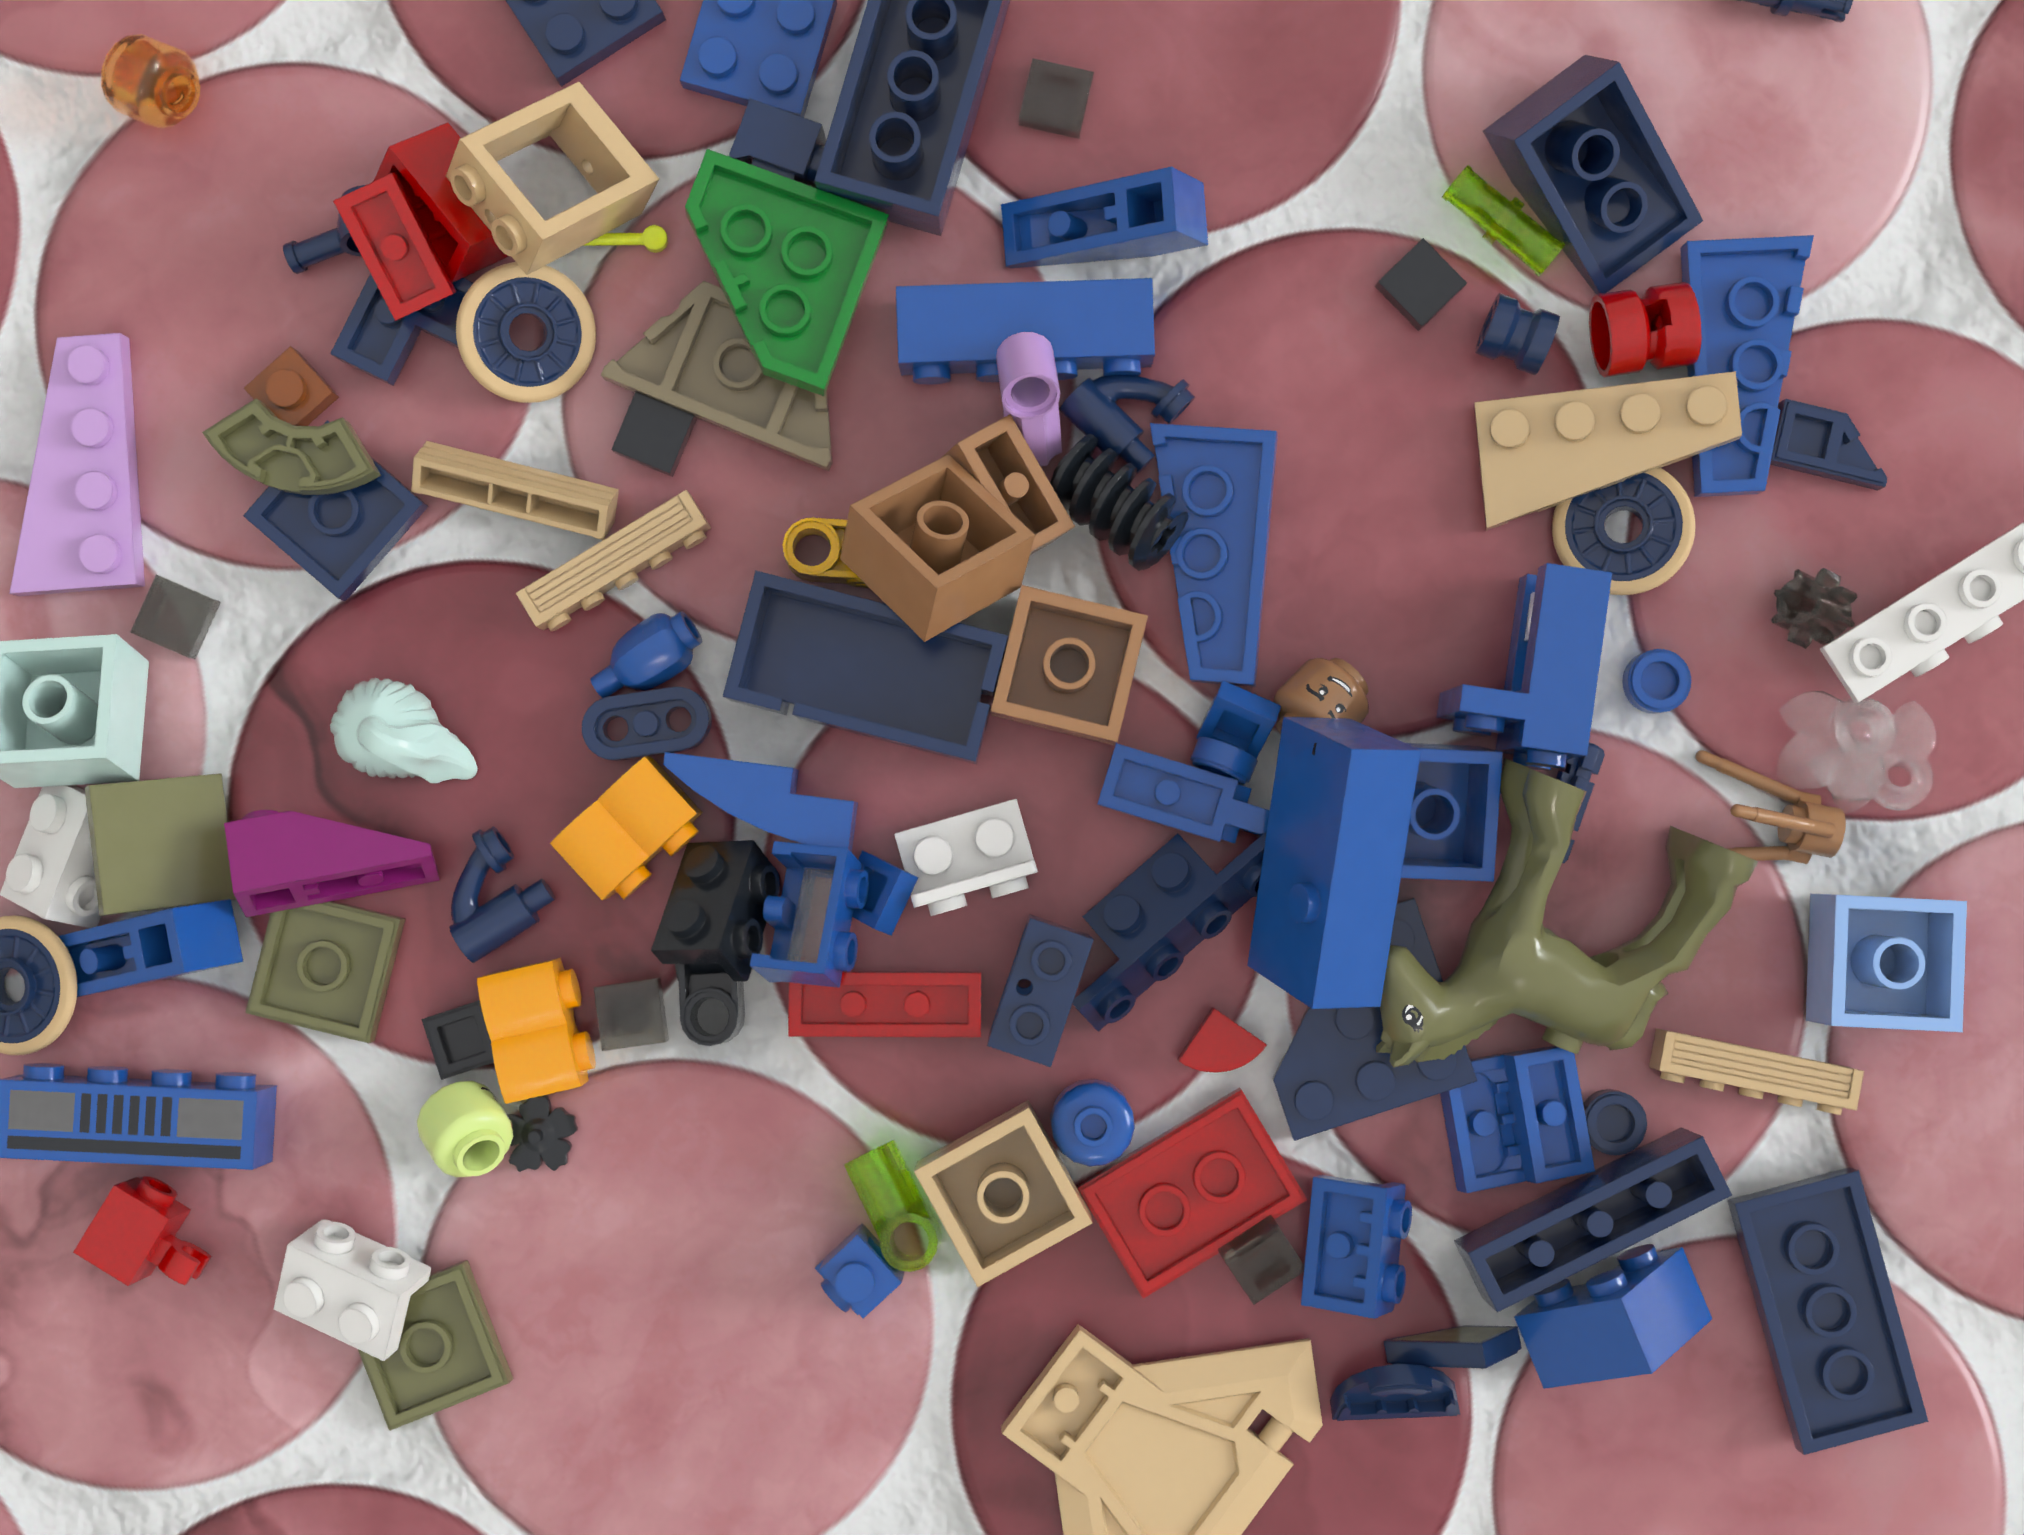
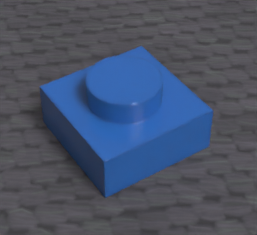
[1196,680,1281,759]
[853,850,919,936]

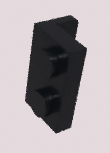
[651,840,780,982]

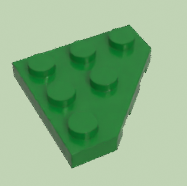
[685,149,889,396]

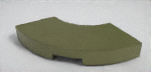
[202,398,381,495]

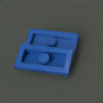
[1440,1046,1595,1193]

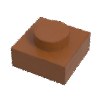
[244,346,339,426]

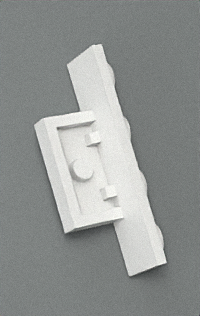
[1820,522,2024,703]

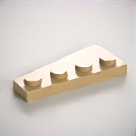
[1474,371,1742,531]

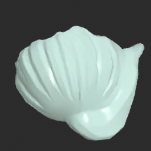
[330,678,478,784]

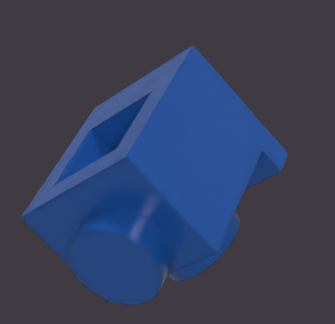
[815,1223,905,1319]

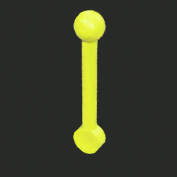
[583,225,668,253]

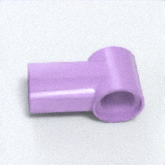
[996,332,1062,466]

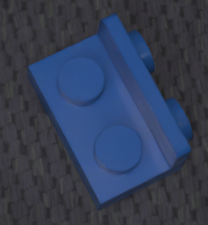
[1301,1175,1412,1319]

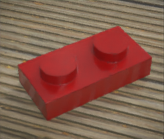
[333,173,456,321]

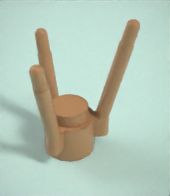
[1695,750,1846,864]

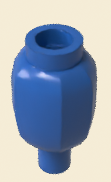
[590,611,703,698]

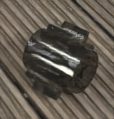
[1771,568,1858,649]

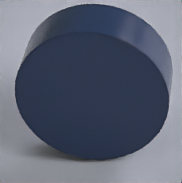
[1583,1089,1647,1156]

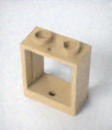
[446,82,659,275]

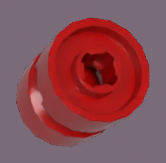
[1589,282,1702,377]

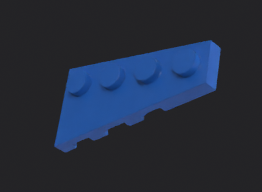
[1680,235,1814,497]

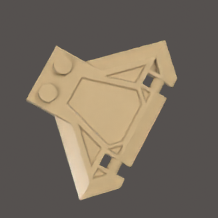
[1001,1324,1323,1535]

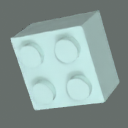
[0,634,149,788]

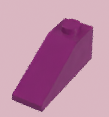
[224,810,440,918]

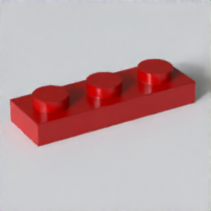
[788,971,982,1037]

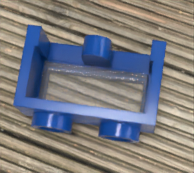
[750,841,869,988]

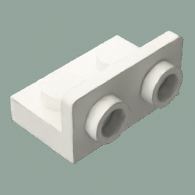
[894,799,1038,916]

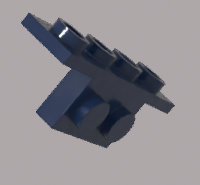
[1072,833,1266,1032]

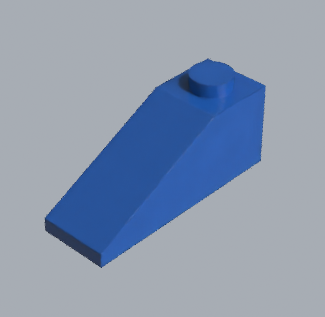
[1001,166,1208,268]
[58,899,243,998]

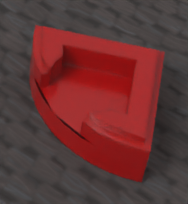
[1177,1007,1267,1073]

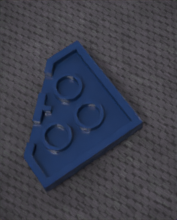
[1272,898,1477,1141]

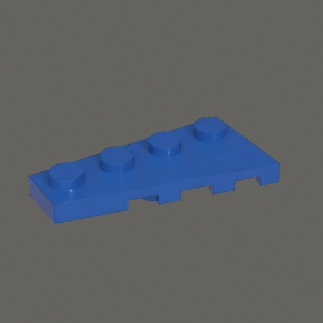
[1150,423,1278,687]

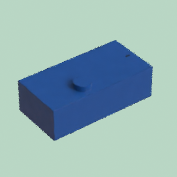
[1247,717,1421,1009]

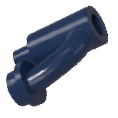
[1059,375,1195,474]
[449,826,556,963]

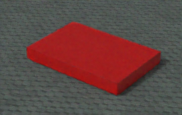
[1077,1087,1307,1299]

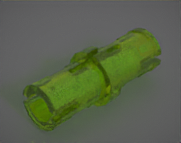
[1441,165,1566,277]

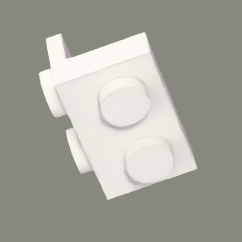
[0,785,101,928]
[274,1219,431,1361]

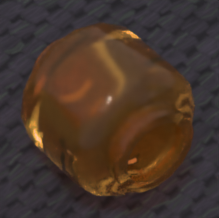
[101,34,200,128]

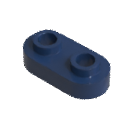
[582,687,712,761]

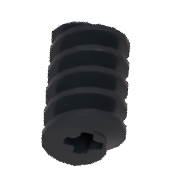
[1050,433,1189,571]

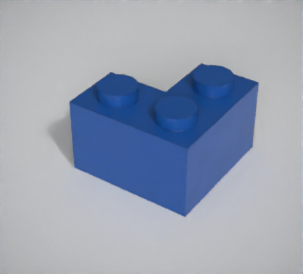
[1514,1244,1712,1389]

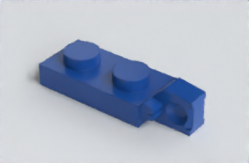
[1097,743,1270,844]

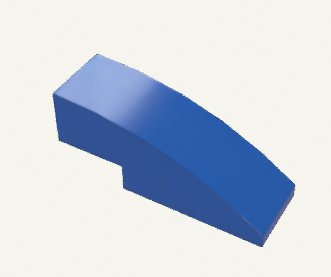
[663,752,858,852]

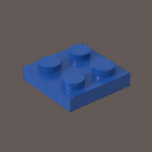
[680,0,837,117]

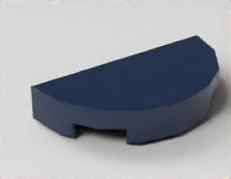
[1330,1364,1460,1421]

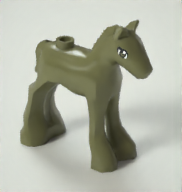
[1376,758,1758,1067]

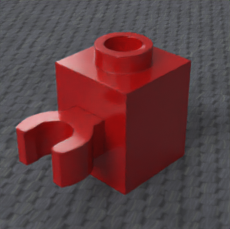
[73,1176,212,1286]

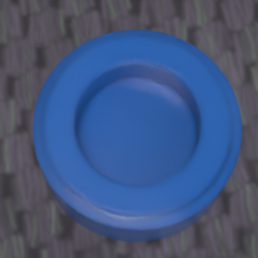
[1622,649,1691,714]
[1190,737,1258,785]

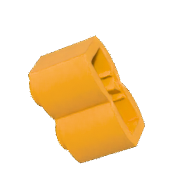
[550,756,703,900]
[477,957,596,1104]

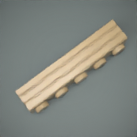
[411,441,619,540]
[516,490,711,632]
[1649,1028,1864,1115]

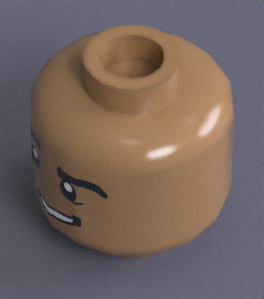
[1274,658,1369,735]

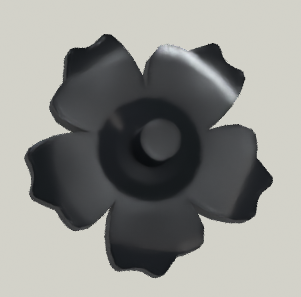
[507,1095,578,1172]

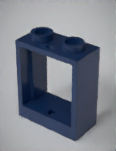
[987,914,1094,1067]

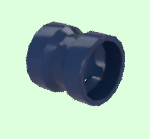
[1475,293,1560,375]

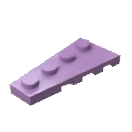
[9,333,145,596]

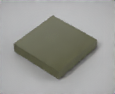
[84,773,236,916]
[245,901,405,1043]
[358,1260,513,1431]

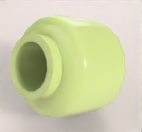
[417,1081,513,1177]

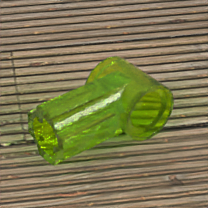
[844,1139,942,1272]

